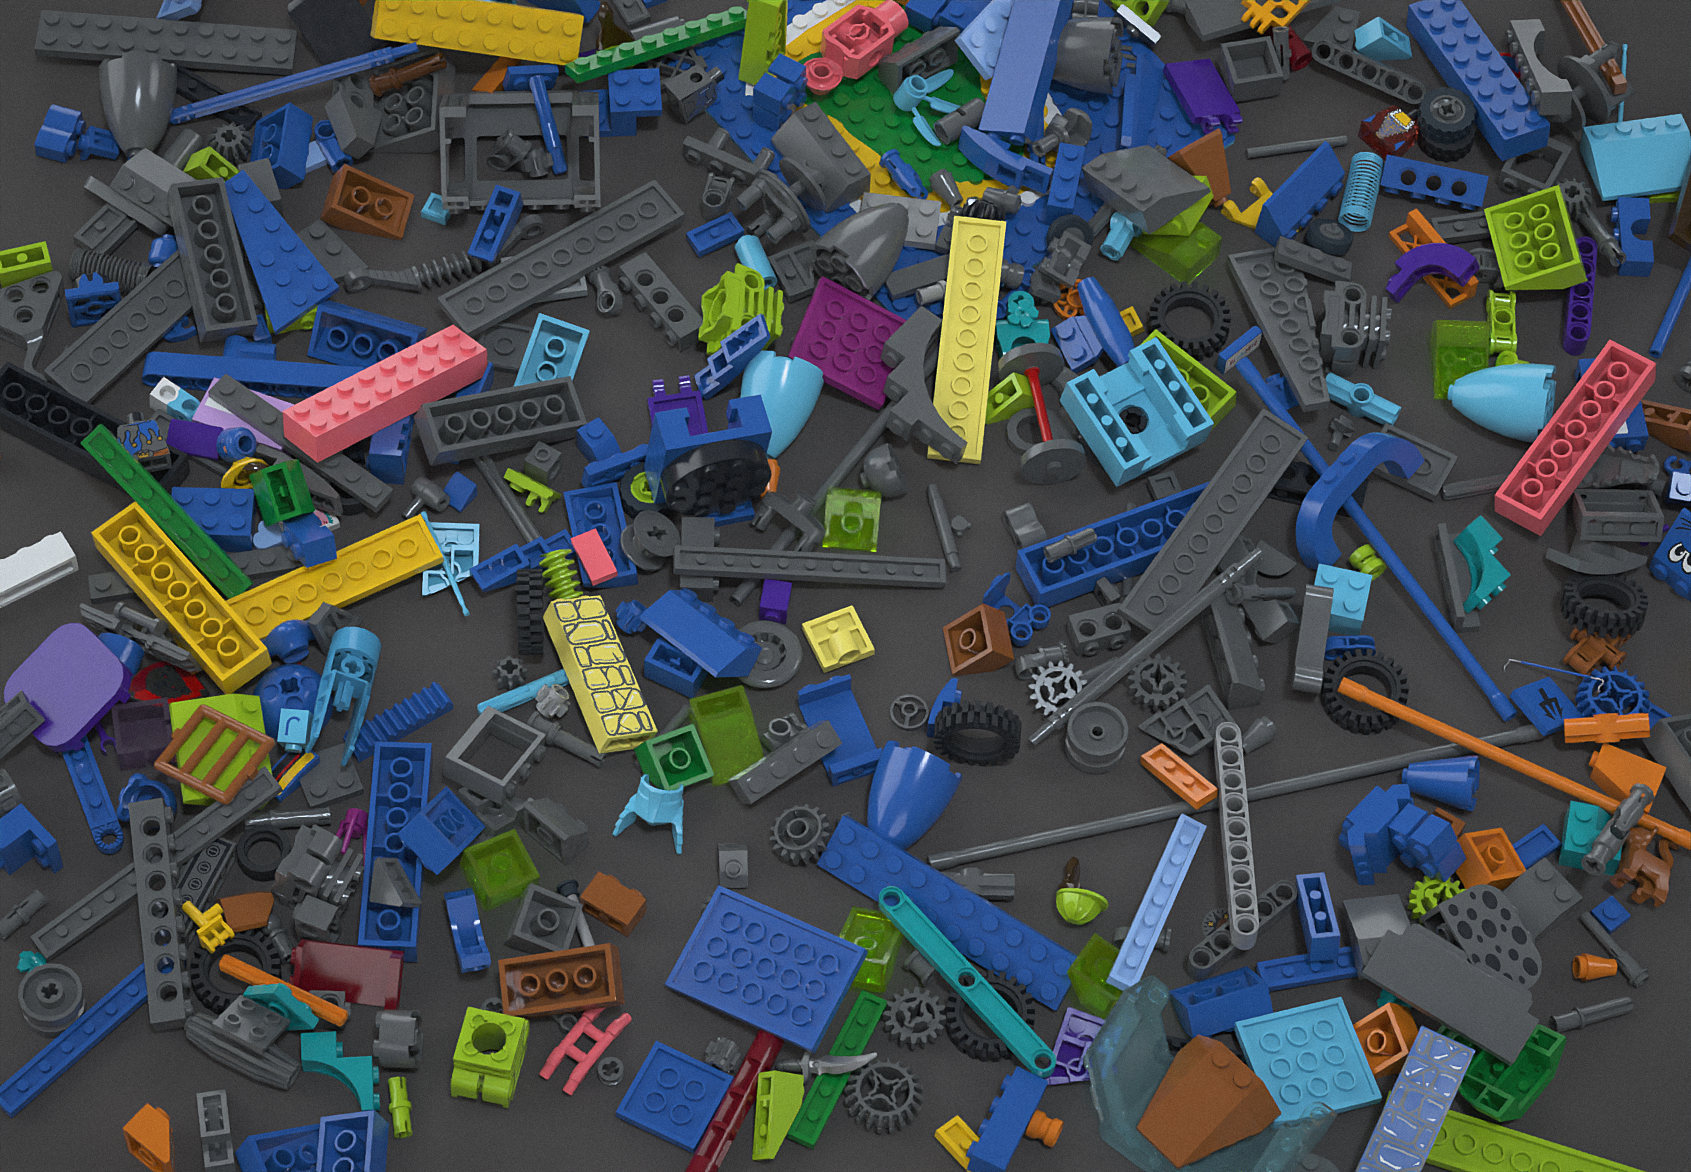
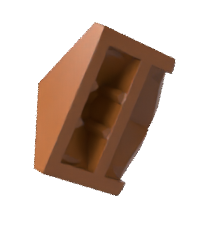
[215,891,274,933]

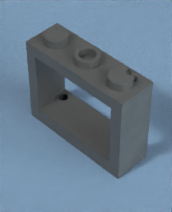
[1570,489,1664,542]
[443,706,547,805]

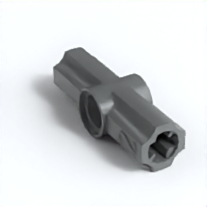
[941,868,1015,900]

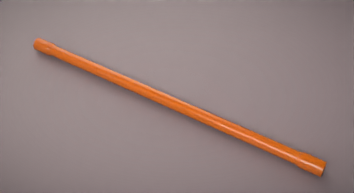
[1337,677,1691,851]

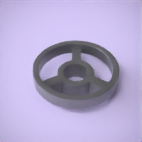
[890,694,929,731]

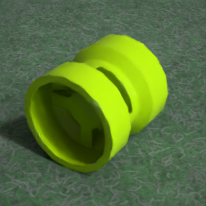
[1349,544,1387,581]

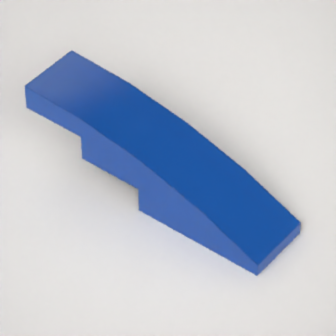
[694,314,770,400]
[469,529,577,592]

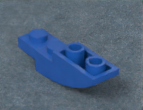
[958,125,1054,194]

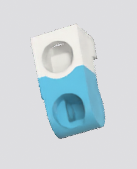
[150,377,200,422]

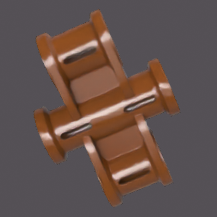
[1562,626,1631,679]

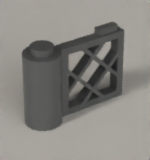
[628,15,707,90]

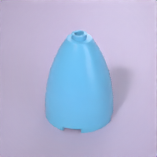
[741,351,824,459]
[1448,363,1556,443]

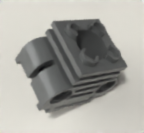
[1317,281,1392,377]
[270,824,365,917]

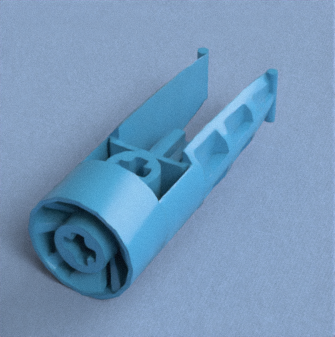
[305,627,382,766]

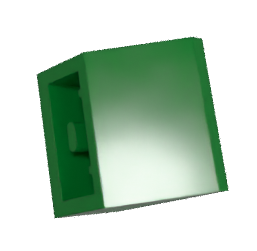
[249,459,315,527]

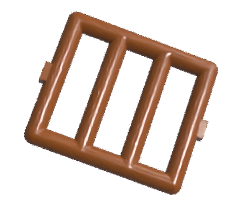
[154,704,275,805]

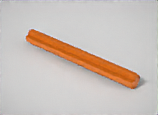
[219,955,348,1026]

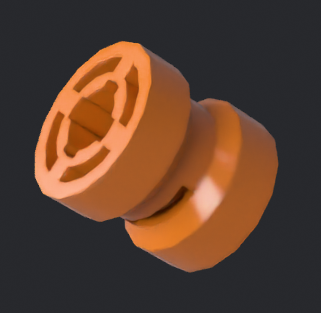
[1025,1109,1064,1148]

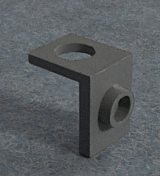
[718,843,748,888]

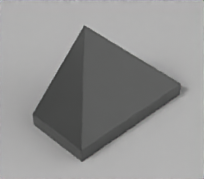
[370,857,422,907]

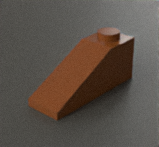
[1641,399,1691,452]

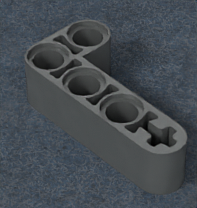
[1290,584,1334,694]

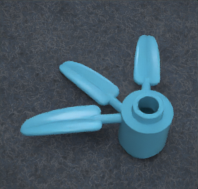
[893,69,961,146]

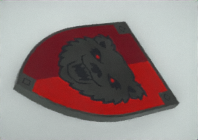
[128,660,211,708]

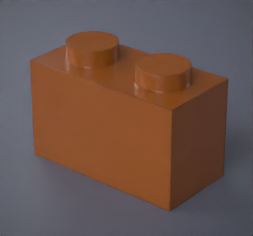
[580,871,647,938]

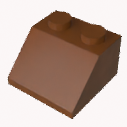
[943,603,1014,676]

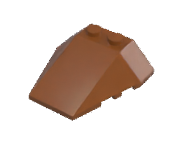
[1136,1034,1282,1169]

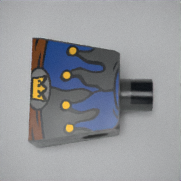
[117,412,172,472]

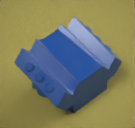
[1338,784,1414,885]

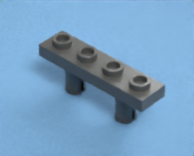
[683,127,778,186]

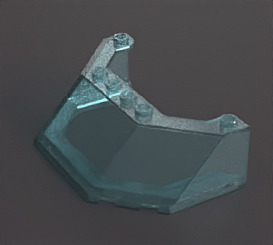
[1083,975,1338,1172]

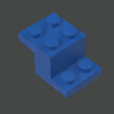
[582,68,662,138]
[0,804,63,876]

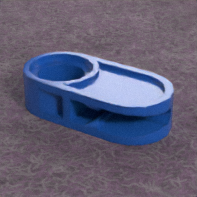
[1324,635,1376,661]

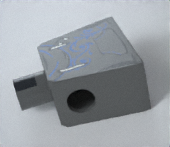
[665,65,725,125]

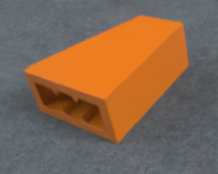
[1588,743,1667,814]

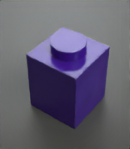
[759,579,792,624]

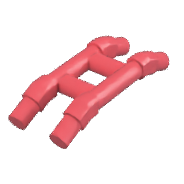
[539,1007,632,1096]

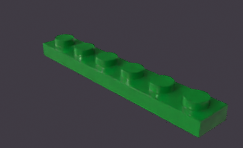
[787,990,887,1150]

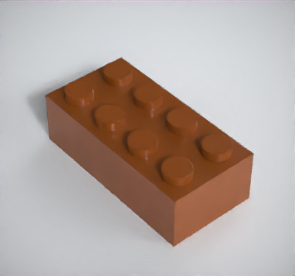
[498,943,625,1019]

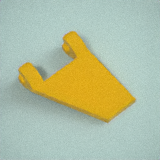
[1221,177,1302,232]

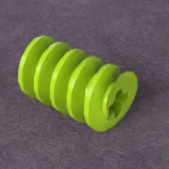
[539,549,583,600]

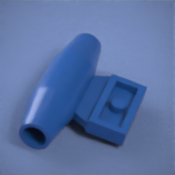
[1051,277,1135,373]

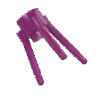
[336,808,369,867]

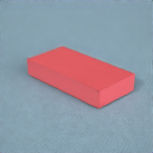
[571,528,618,586]

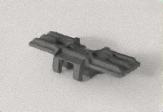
[79,601,202,673]

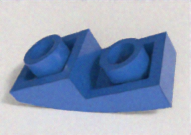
[927,678,962,738]

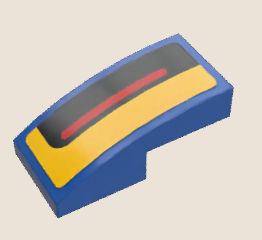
[271,749,320,802]

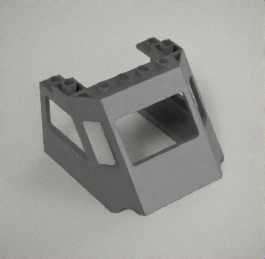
[439,90,601,214]

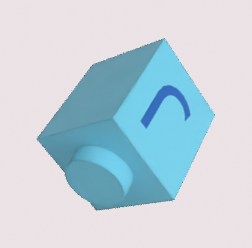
[277,708,313,753]

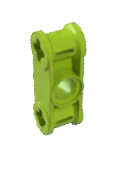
[1486,290,1517,355]

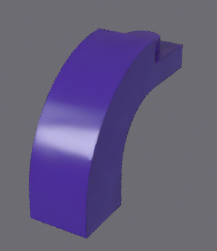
[1385,243,1480,303]

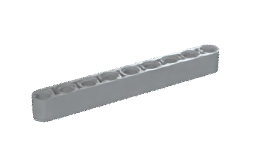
[1214,722,1259,950]

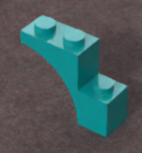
[1453,515,1511,614]
[301,1031,380,1111]

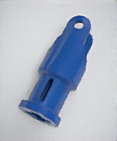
[879,149,928,200]

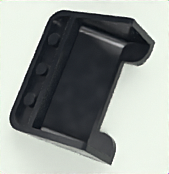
[287,0,404,80]

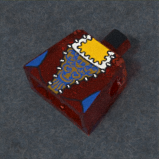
[1358,105,1420,161]

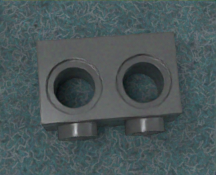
[1067,602,1131,656]
[292,895,342,944]

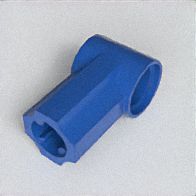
[314,120,353,172]
[222,335,277,361]

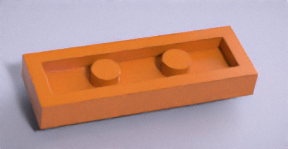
[1141,743,1218,810]

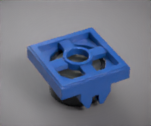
[65,272,121,327]

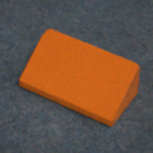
[471,56,521,93]

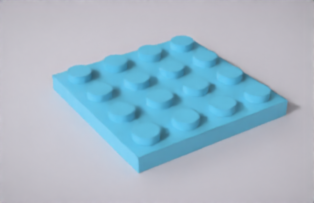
[1233,997,1382,1129]

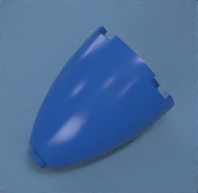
[867,740,963,850]

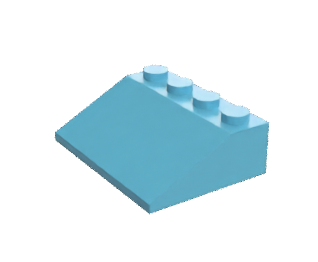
[1579,114,1691,201]

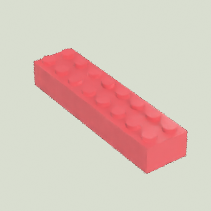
[283,325,487,463]
[1494,340,1656,536]

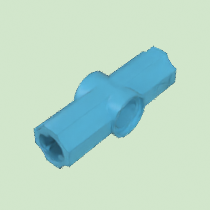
[1100,211,1143,261]
[1326,372,1401,426]

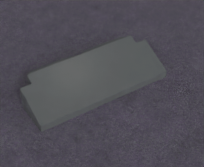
[1185,0,1341,42]
[1361,924,1539,1066]

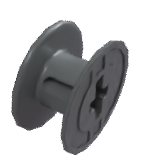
[620,510,681,571]

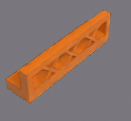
[1388,208,1479,309]

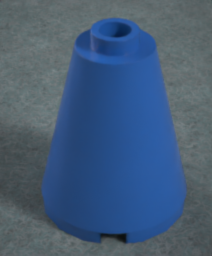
[1402,755,1480,812]

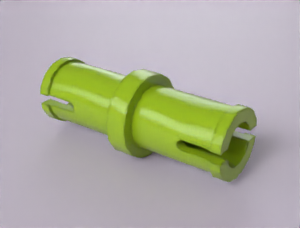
[388,1077,413,1138]

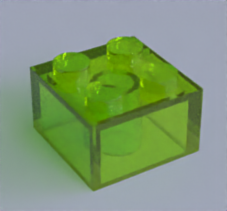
[460,829,540,911]

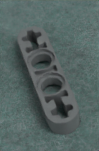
[83,175,170,237]

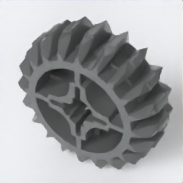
[845,1056,924,1134]

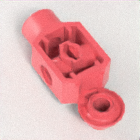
[804,0,909,95]

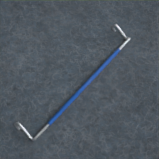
[1503,659,1604,693]

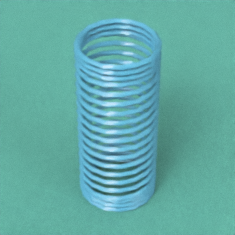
[1338,152,1384,232]

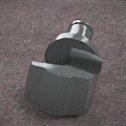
[1032,108,1092,157]

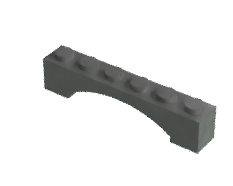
[1505,19,1573,115]

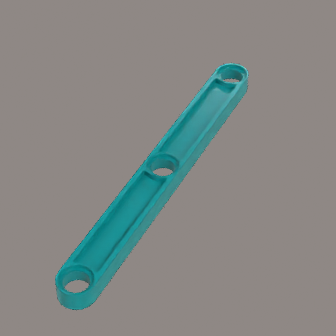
[878,886,1056,1078]

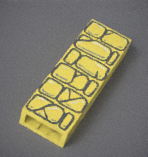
[543,595,658,754]

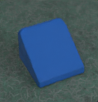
[444,471,478,513]

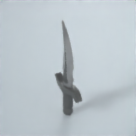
[775,1046,877,1086]

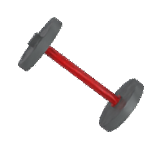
[997,343,1087,485]

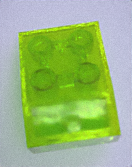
[1431,320,1490,400]
[689,685,764,786]

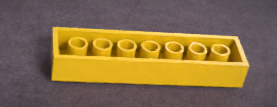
[370,0,584,65]
[91,501,272,695]

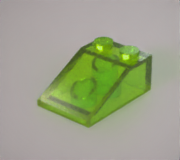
[1129,221,1223,286]
[839,906,904,993]

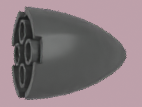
[1052,17,1124,95]
[99,51,177,159]
[809,203,909,300]

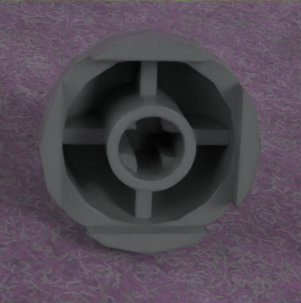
[860,443,908,498]

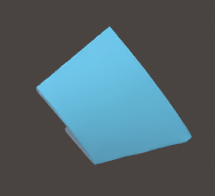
[422,522,479,596]

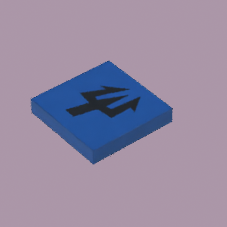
[1510,676,1582,736]

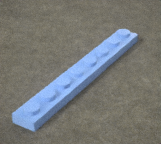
[1106,814,1207,995]

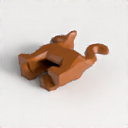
[1609,826,1680,907]

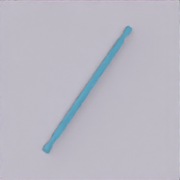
[1618,44,1628,122]
[421,511,470,616]

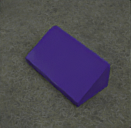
[166,419,224,460]

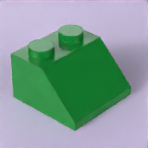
[634,724,714,791]

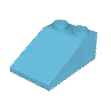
[514,313,590,386]

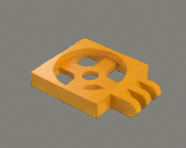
[1241,0,1311,34]

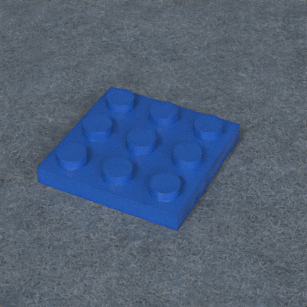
[616,1041,734,1154]

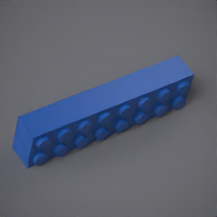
[1406,0,1550,161]
[1015,481,1210,607]
[358,741,433,962]

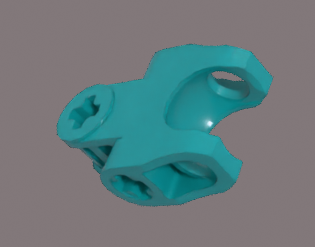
[995,291,1050,359]

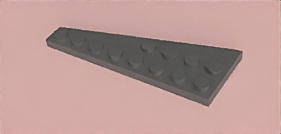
[1226,247,1330,412]

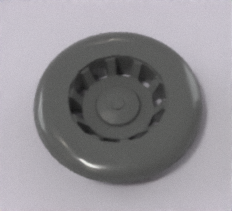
[737,620,803,688]

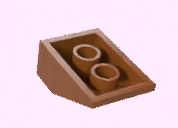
[320,164,415,240]

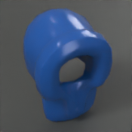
[116,773,178,829]

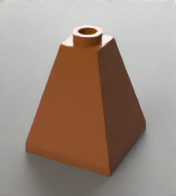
[1168,128,1231,208]

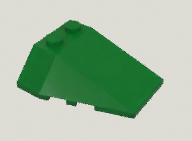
[1437,1024,1567,1122]

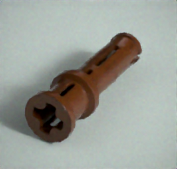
[369,53,447,97]

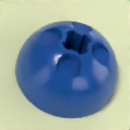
[252,664,334,739]

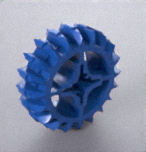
[1575,666,1651,718]

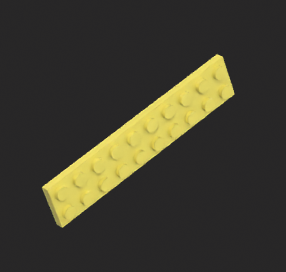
[927,216,1006,464]

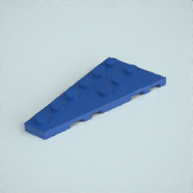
[224,170,340,335]

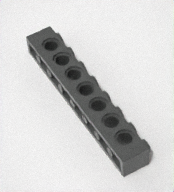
[128,798,194,1031]

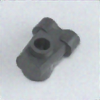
[761,712,808,751]

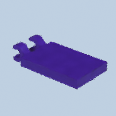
[1163,59,1243,135]
[647,375,708,436]

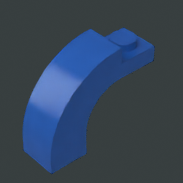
[443,888,491,973]

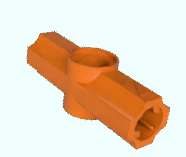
[1563,713,1650,743]

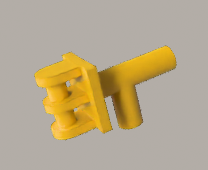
[182,901,235,954]

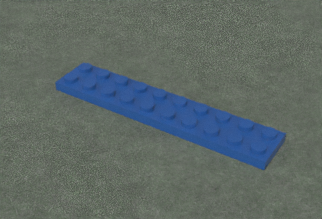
[817,815,1086,1011]

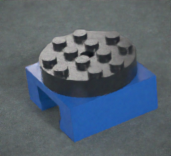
[644,394,772,517]

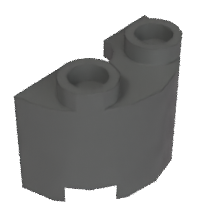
[1038,231,1092,289]

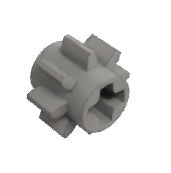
[535,684,570,718]

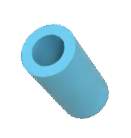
[735,235,778,291]

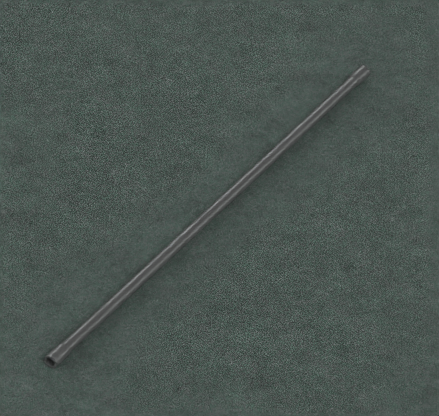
[927,724,1545,870]

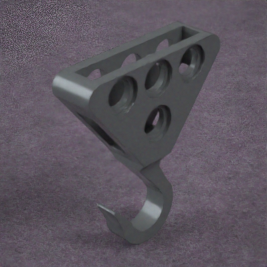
[0,271,68,385]

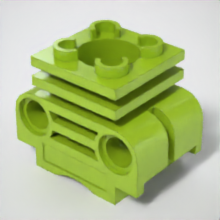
[698,263,784,355]
[451,1007,530,1108]

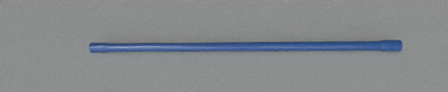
[1235,357,1518,722]

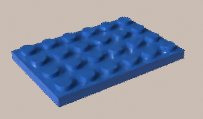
[664,885,868,1054]

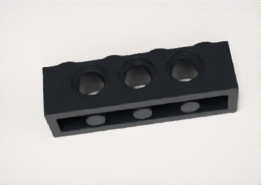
[1267,461,1369,518]

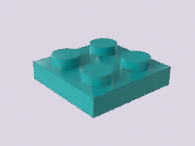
[243,983,319,1031]

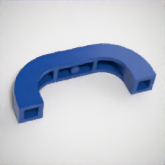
[1296,432,1425,571]

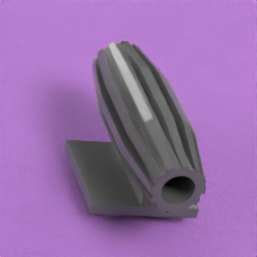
[184,995,302,1090]

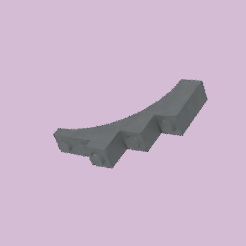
[880,306,968,465]

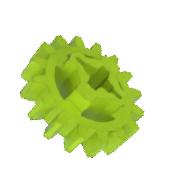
[1408,876,1467,926]

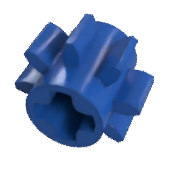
[615,600,647,634]

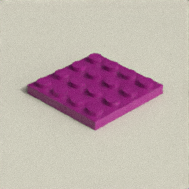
[787,276,907,410]

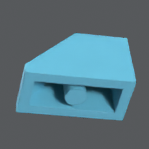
[1354,16,1412,61]

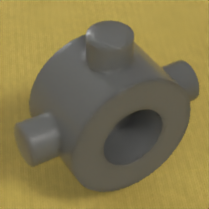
[950,515,971,537]

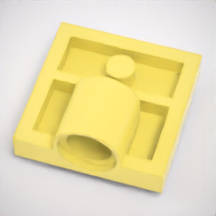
[802,606,875,673]

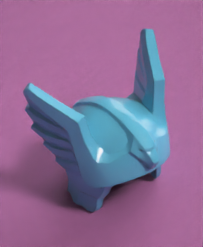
[612,774,684,855]

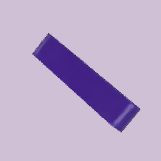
[1562,237,1597,356]

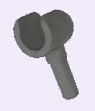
[550,1014,577,1034]

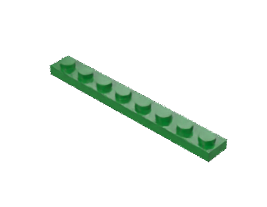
[565,6,747,83]
[81,424,254,599]

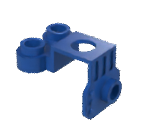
[982,572,1051,646]

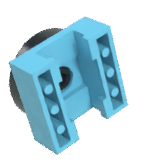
[1060,337,1214,487]

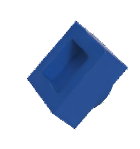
[1590,896,1631,935]

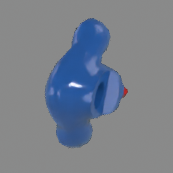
[260,619,316,665]

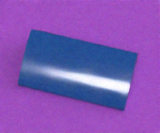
[563,482,638,588]

